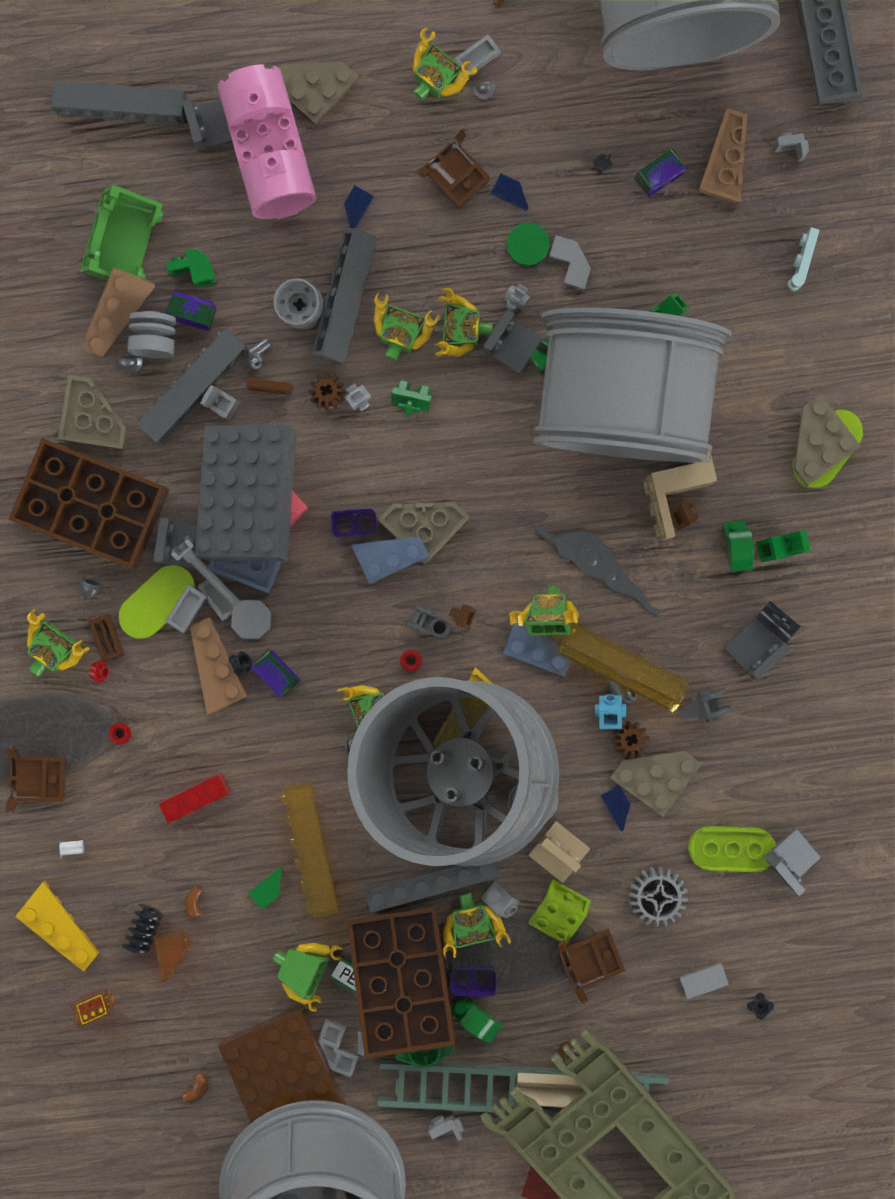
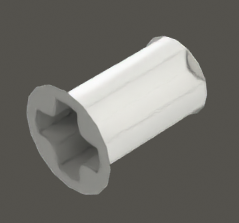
[59,840,84,858]

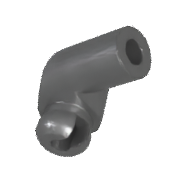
[248,339,271,370]
[607,677,638,703]

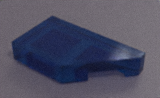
[491,173,529,212]
[344,185,374,228]
[600,785,631,831]

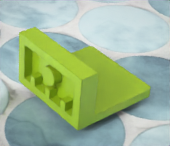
[528,879,591,944]

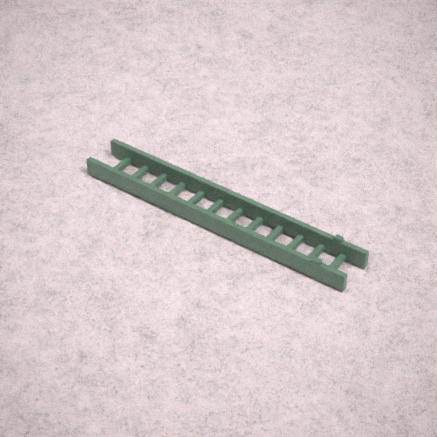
[378,1060,669,1116]

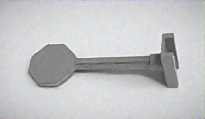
[171,535,271,639]

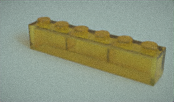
[556,623,689,712]
[281,781,340,919]

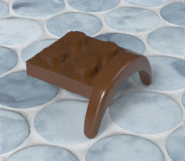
[417,128,491,209]
[5,747,66,813]
[558,928,625,1004]

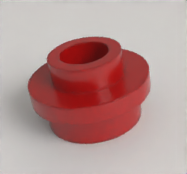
[400,650,422,672]
[89,661,109,683]
[109,723,131,745]

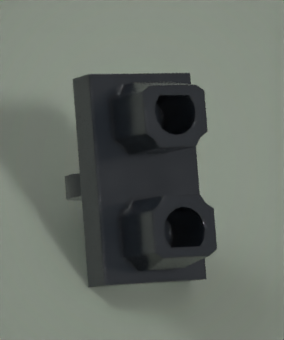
[755,601,801,643]

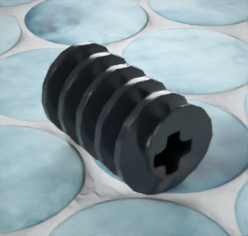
[122,904,163,954]

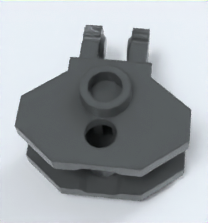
[679,688,732,722]

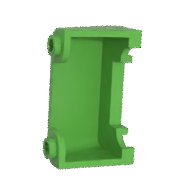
[80,184,163,281]

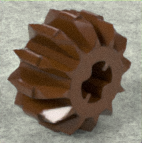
[308,373,346,411]
[611,721,649,758]

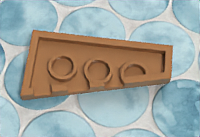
[698,108,747,205]
[81,267,156,357]
[190,617,248,715]

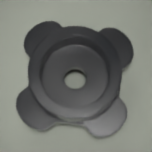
[591,154,612,174]
[229,651,252,675]
[747,993,774,1020]

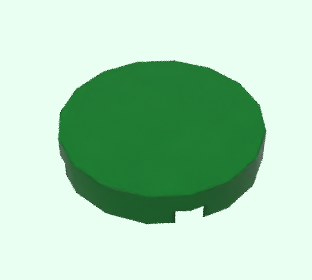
[506,222,550,267]

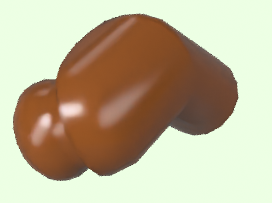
[185,885,204,919]
[182,1073,208,1103]

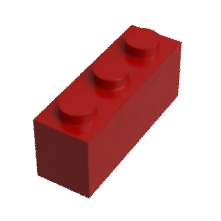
[159,773,231,824]

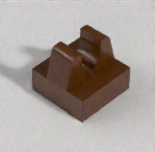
[669,502,699,530]
[449,604,477,630]

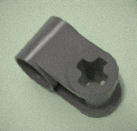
[407,605,450,638]

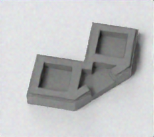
[549,235,591,291]
[318,1019,359,1078]

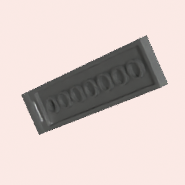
[795,0,863,105]

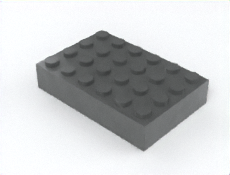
[195,424,297,561]

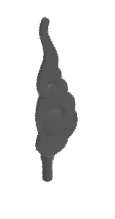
[534,524,660,615]

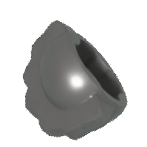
[472,81,496,100]
[116,356,143,374]
[79,578,101,599]

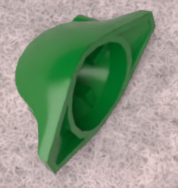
[395,1045,454,1068]

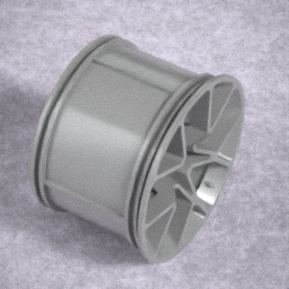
[599,0,780,71]
[532,308,732,463]
[347,677,559,866]
[219,1101,406,1199]

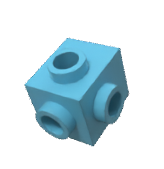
[595,694,626,729]

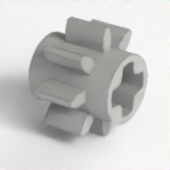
[503,284,530,312]
[345,383,371,411]

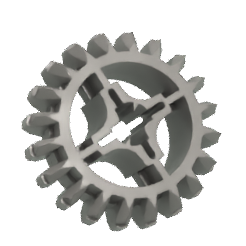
[628,866,688,927]

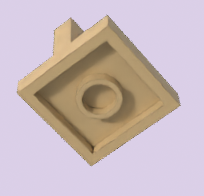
[528,820,590,883]

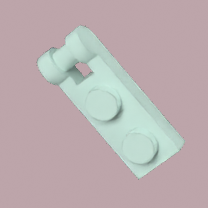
[787,227,819,292]

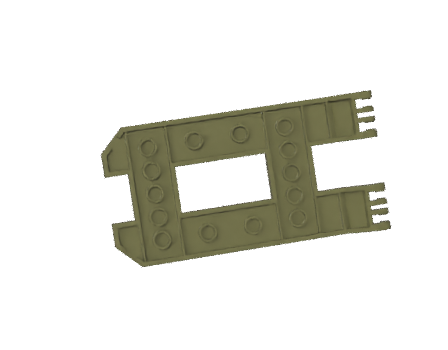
[480,1028,734,1199]

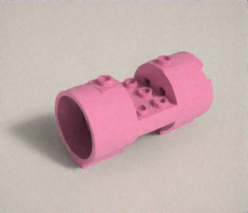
[217,64,317,219]

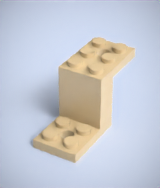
[643,452,717,542]

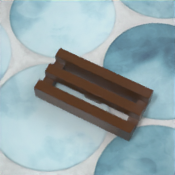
[246,378,293,395]
[88,613,125,662]

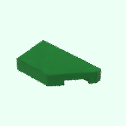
[248,866,283,910]

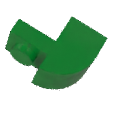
[166,249,217,288]
[648,292,690,316]
[722,520,754,572]
[756,529,811,563]
[451,996,504,1043]

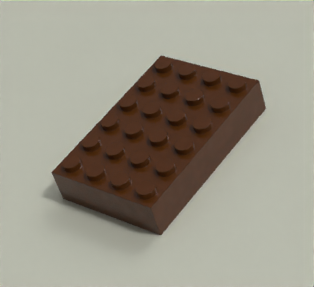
[8,438,169,570]
[347,907,456,1059]
[218,1004,346,1123]

